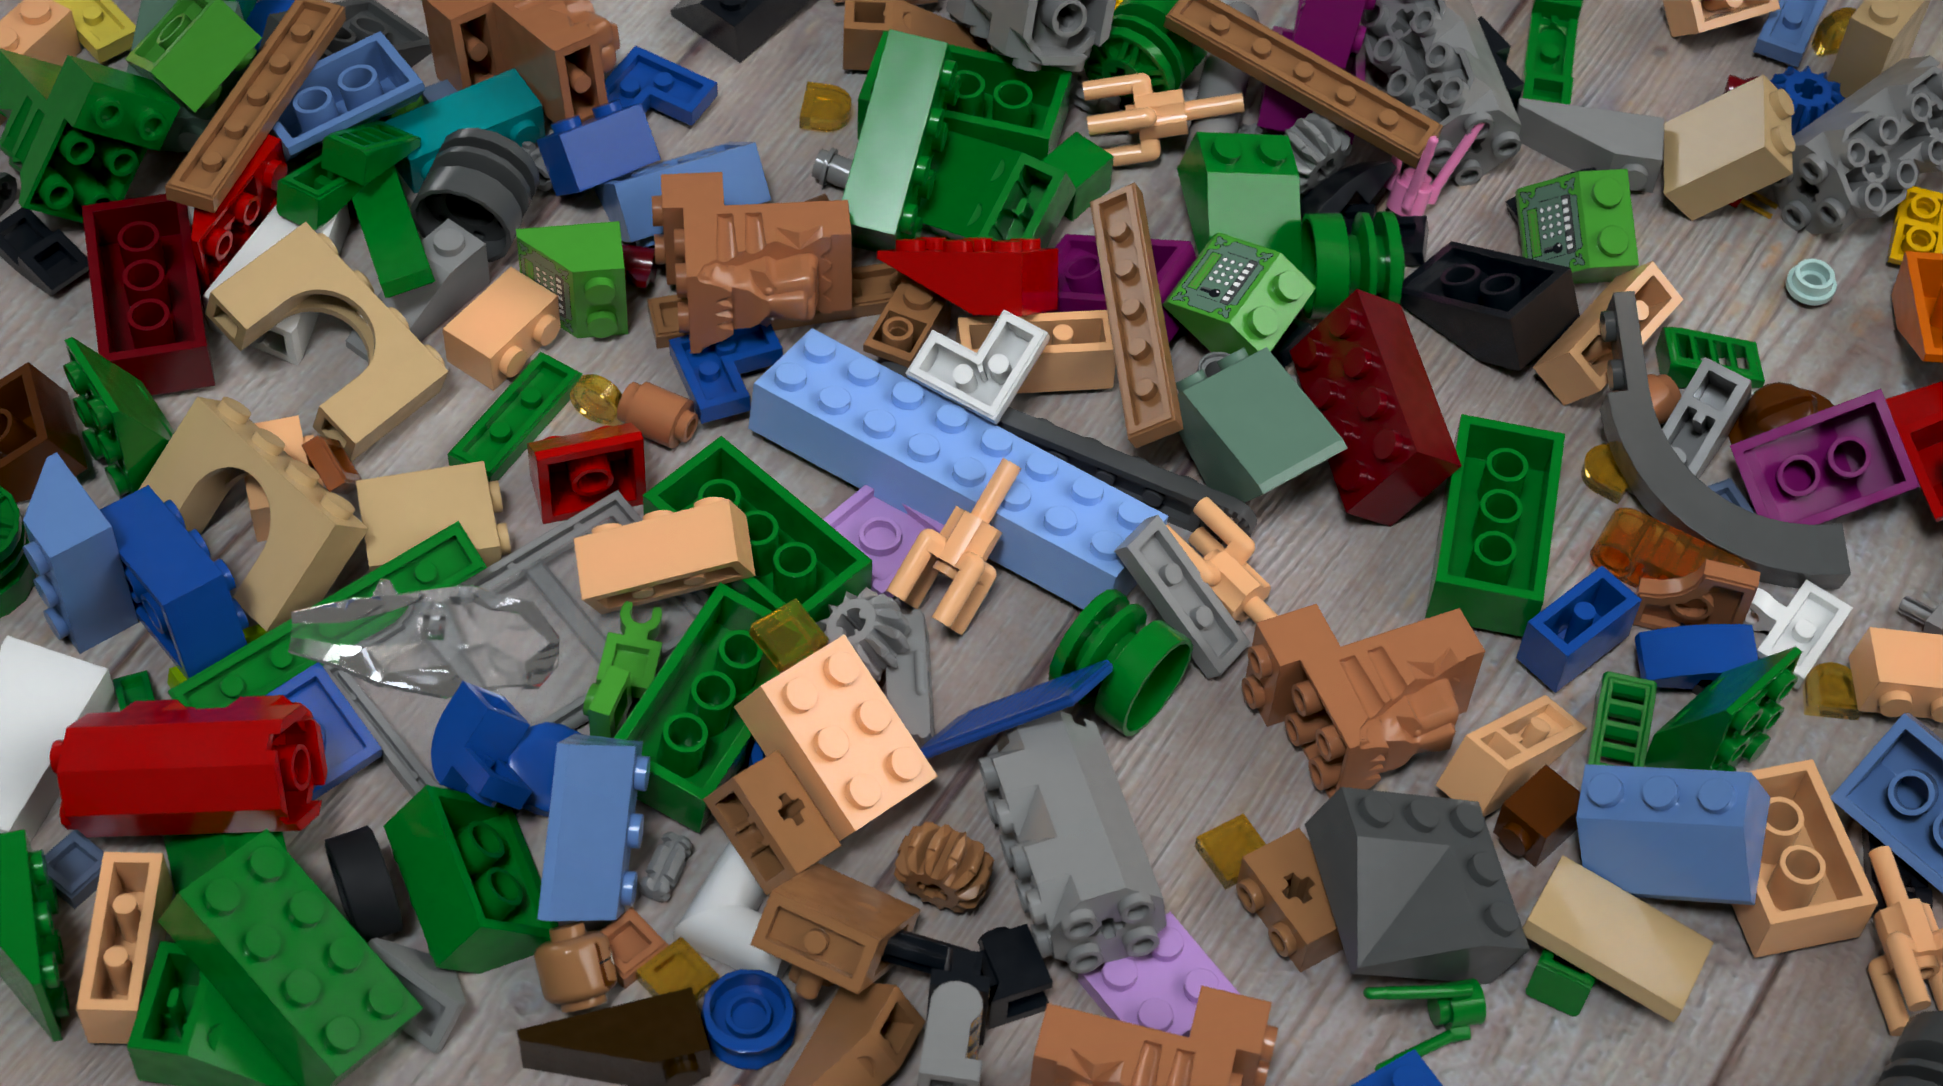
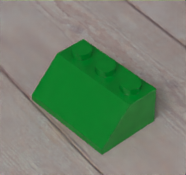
[383,785,559,974]

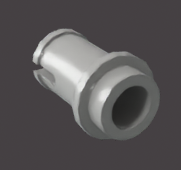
[812,148,853,188]

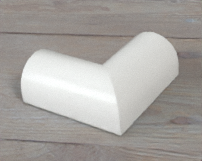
[905,310,1050,425]
[673,841,790,979]

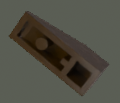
[517,987,711,1086]

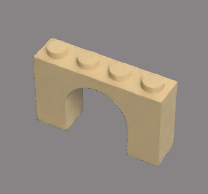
[205,222,449,462]
[139,397,368,632]

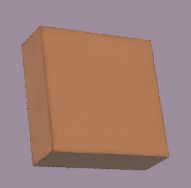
[599,907,669,989]

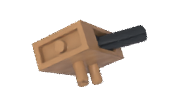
[750,862,969,1000]

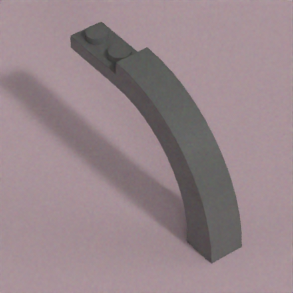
[1600,291,1851,589]

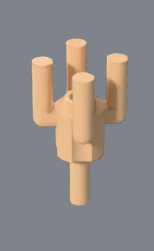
[1082,73,1245,167]
[886,458,1021,636]
[1166,497,1278,623]
[1868,846,1943,1036]

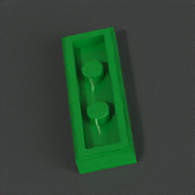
[447,351,584,482]

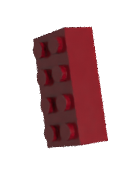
[82,194,216,396]
[1290,289,1462,526]

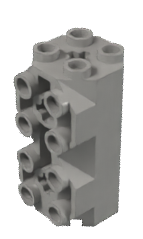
[946,0,1116,72]
[1361,0,1522,186]
[1770,55,1943,234]
[978,711,1167,974]

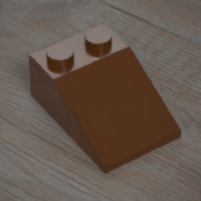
[0,362,88,503]

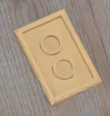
[1522,855,1714,1023]

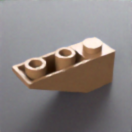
[843,0,987,70]
[783,983,925,1086]

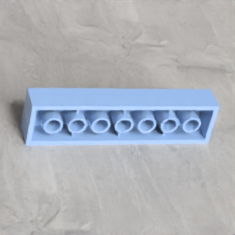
[748,328,1169,609]

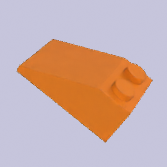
[1891,251,1943,363]

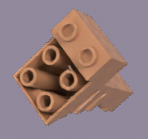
[422,0,621,123]
[652,172,852,353]
[1241,604,1485,799]
[1030,985,1279,1086]

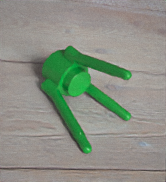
[1363,978,1486,1071]

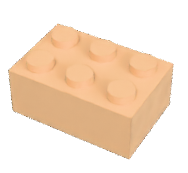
[734,634,938,842]
[1732,759,1878,958]

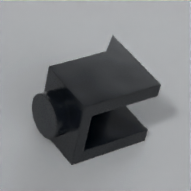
[978,924,1053,1030]

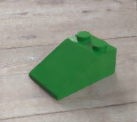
[1177,132,1303,274]

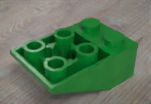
[917,130,1076,248]
[63,337,175,497]
[1644,646,1802,771]
[0,829,70,1042]
[127,941,300,1086]

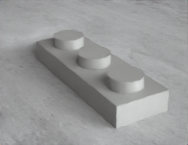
[1114,515,1251,679]

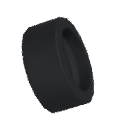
[325,826,403,943]

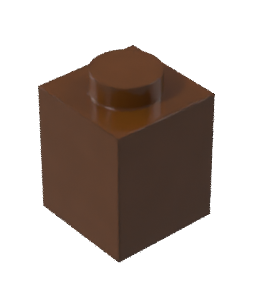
[1493,764,1580,868]

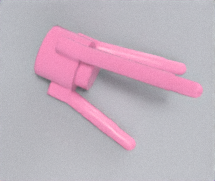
[1384,122,1485,216]

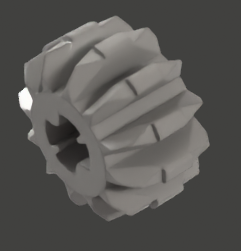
[1284,112,1352,196]
[814,587,911,682]

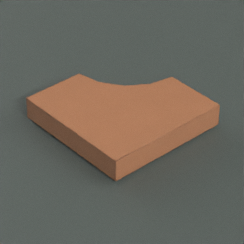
[1633,559,1760,630]

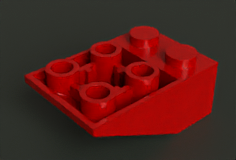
[191,134,288,294]
[877,237,1058,316]

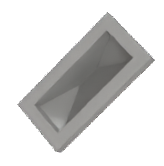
[368,938,466,1053]

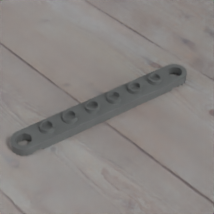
[881,361,1257,546]

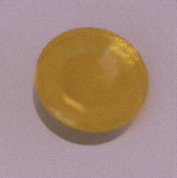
[570,374,622,424]

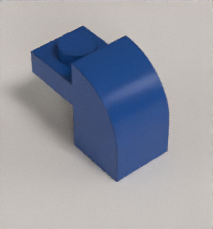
[431,681,532,810]

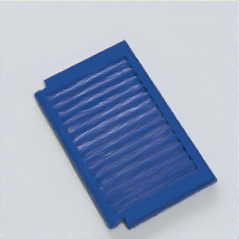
[920,660,1114,759]

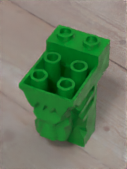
[0,48,180,223]

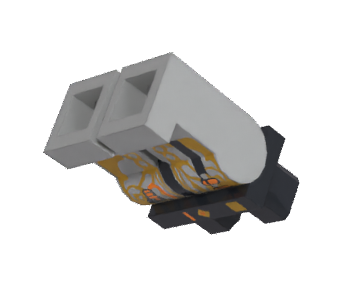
[917,948,991,1086]

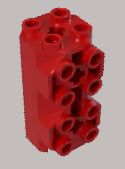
[49,695,328,838]

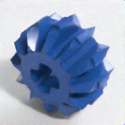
[1770,65,1845,136]

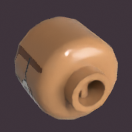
[534,921,617,1013]

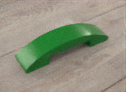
[1521,0,1583,105]

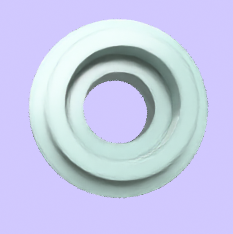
[1786,259,1837,306]

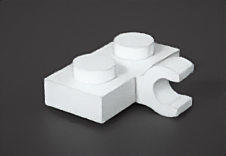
[1743,579,1853,690]

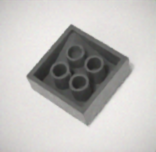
[1305,787,1530,984]

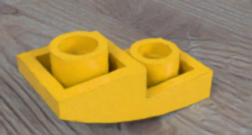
[1887,186,1943,265]

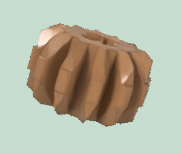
[894,822,994,912]

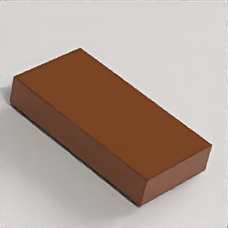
[301,435,362,495]

